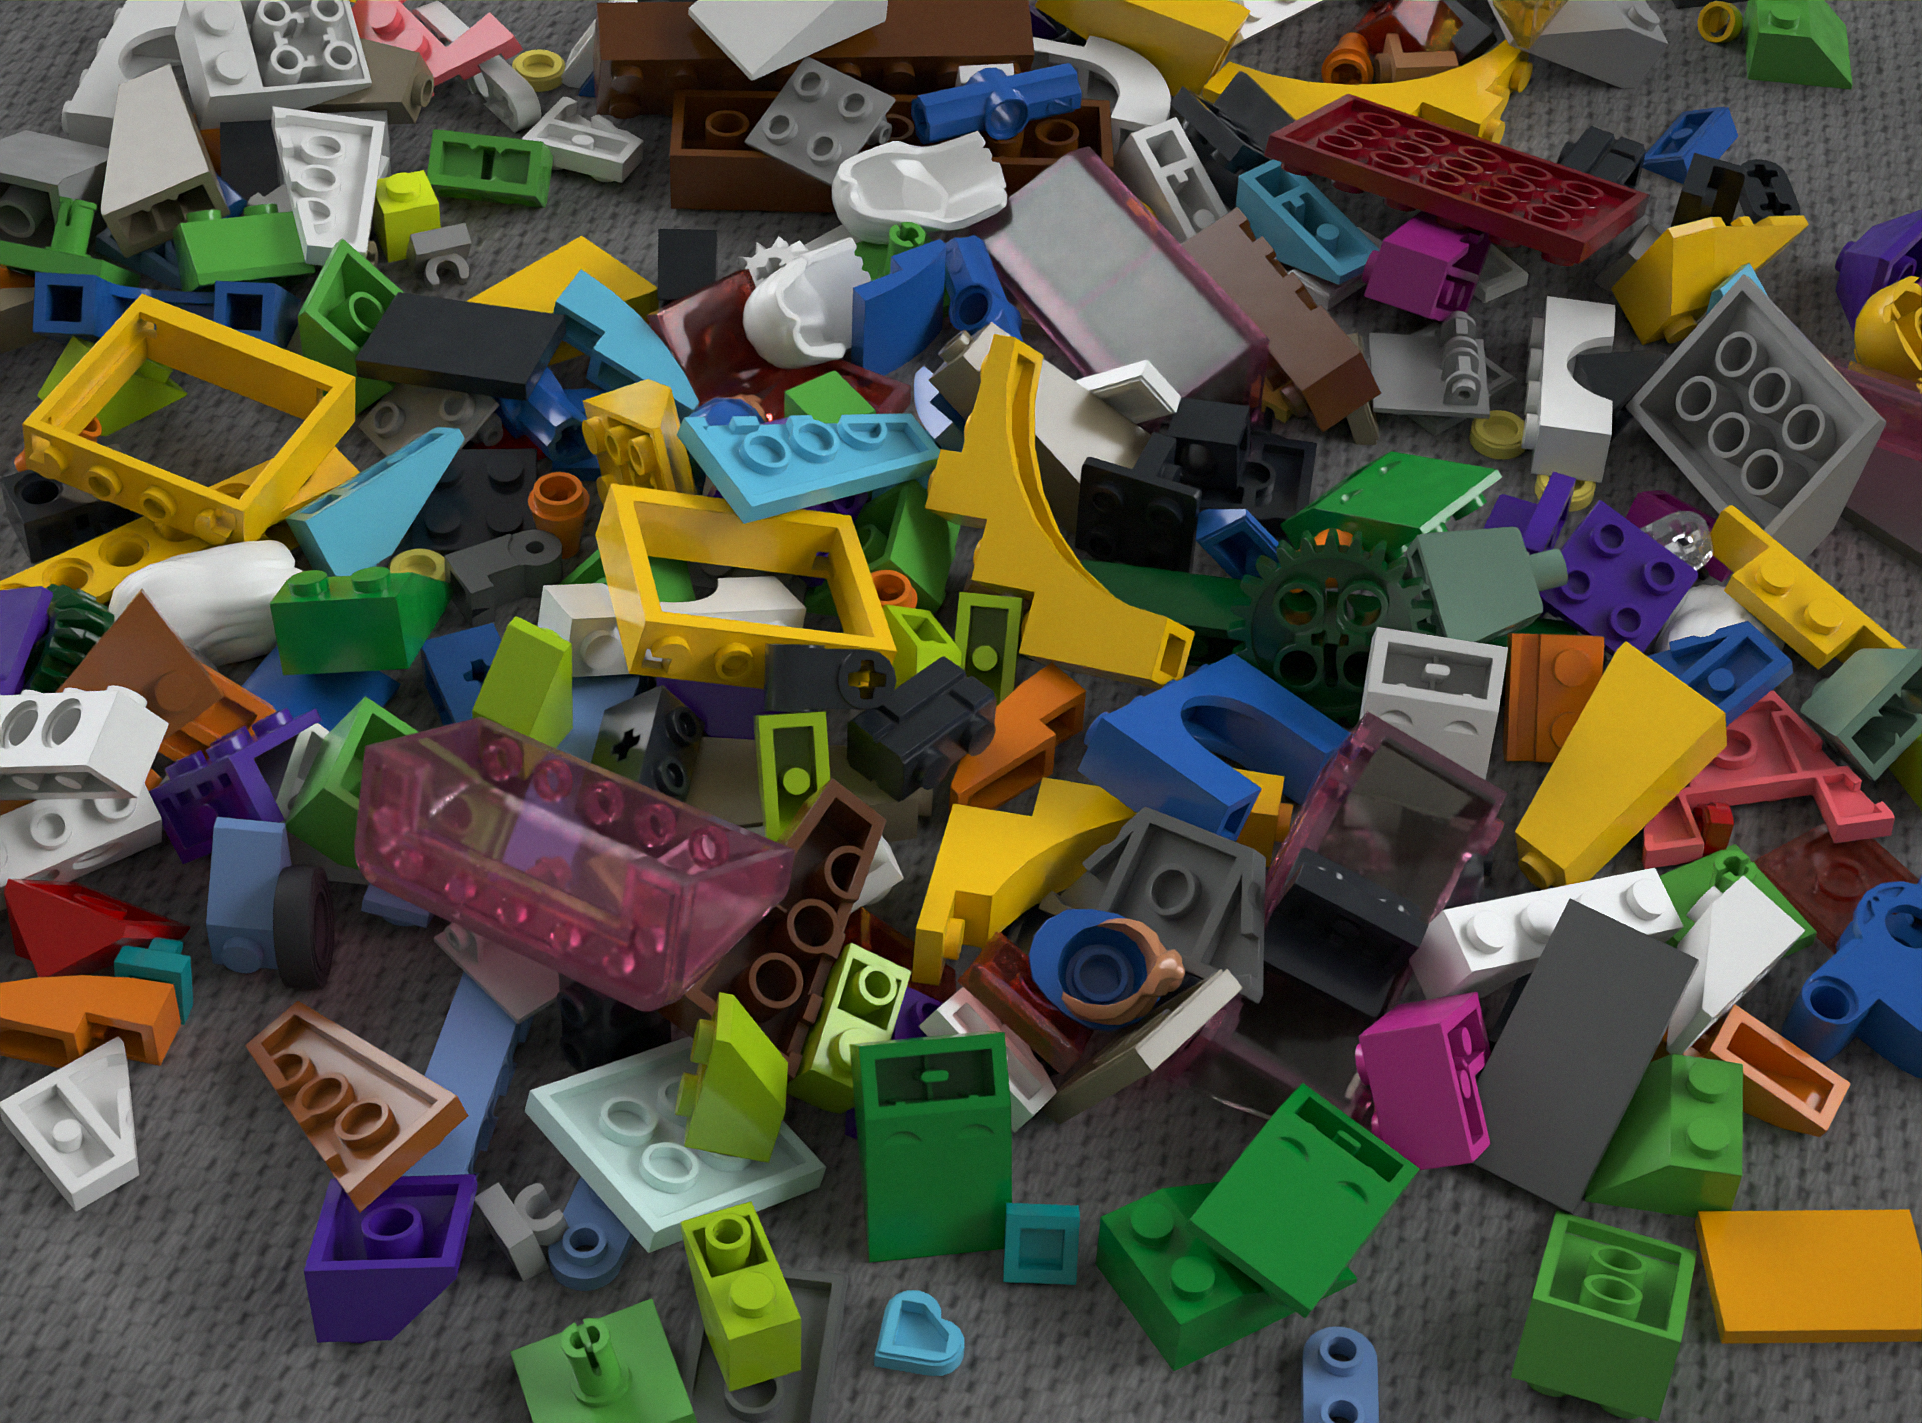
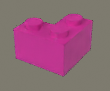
[1355,991,1491,1170]

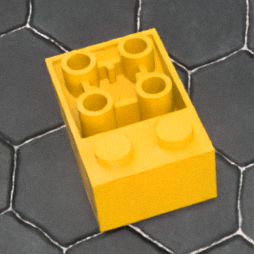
[582,379,697,506]

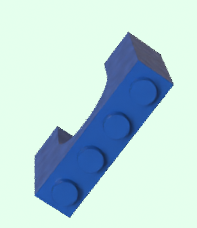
[33,272,301,350]
[1077,654,1356,842]

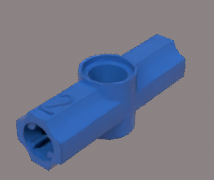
[911,63,1082,145]
[944,235,1024,343]
[491,367,588,465]

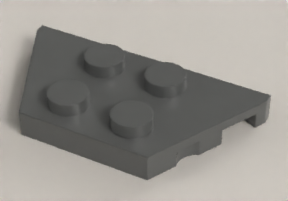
[1039,806,1266,1004]

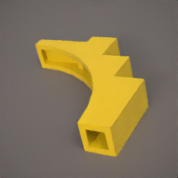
[1202,39,1533,144]
[925,334,1195,689]

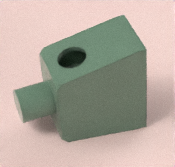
[1406,527,1568,644]
[1800,648,1922,781]

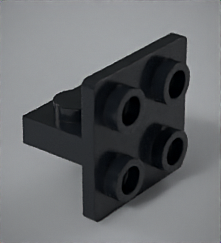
[1170,71,1296,211]
[1075,432,1201,573]
[1263,847,1429,1022]

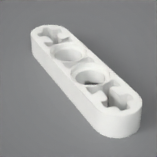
[411,1,541,133]

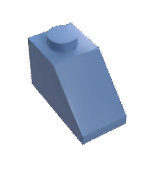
[206,817,292,973]

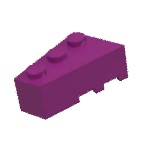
[1362,211,1492,322]

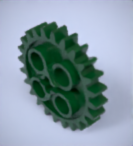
[1227,528,1436,732]

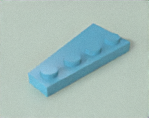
[677,413,940,524]

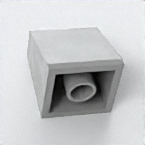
[0,130,109,254]

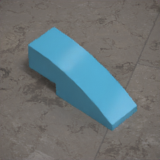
[553,269,699,425]

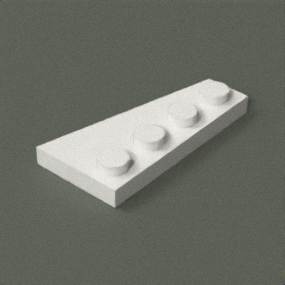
[271,106,385,266]

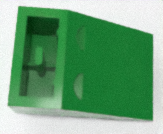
[1280,451,1502,564]
[849,1031,1012,1263]
[1184,1083,1420,1319]

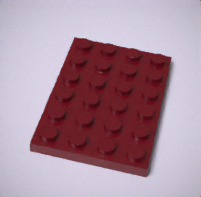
[1264,94,1650,266]

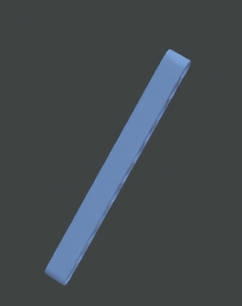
[402,674,648,1178]

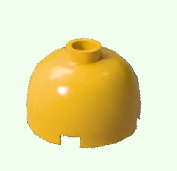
[1854,276,1922,395]

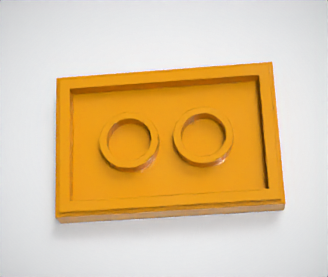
[1695,1209,1922,1344]

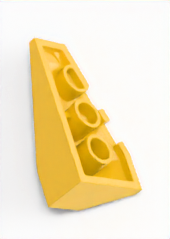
[1611,215,1809,345]

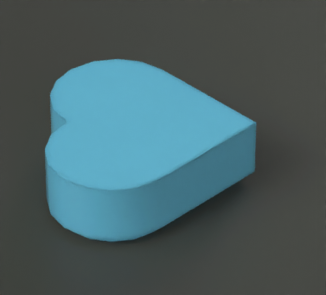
[874,1290,964,1376]

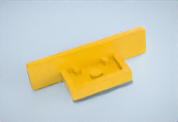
[1705,505,1907,670]

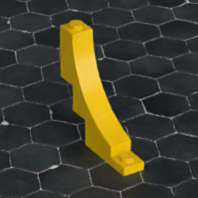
[912,768,1293,986]

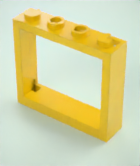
[22,294,356,546]
[595,484,897,689]

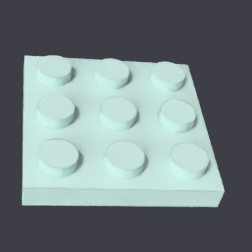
[525,1036,826,1253]

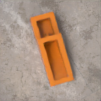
[948,662,1086,819]
[0,975,181,1068]
[1650,1004,1851,1137]

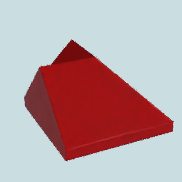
[4,879,191,977]

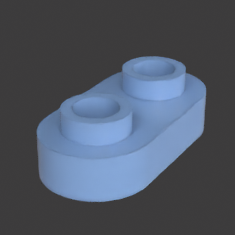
[548,1177,635,1291]
[1301,1326,1379,1423]

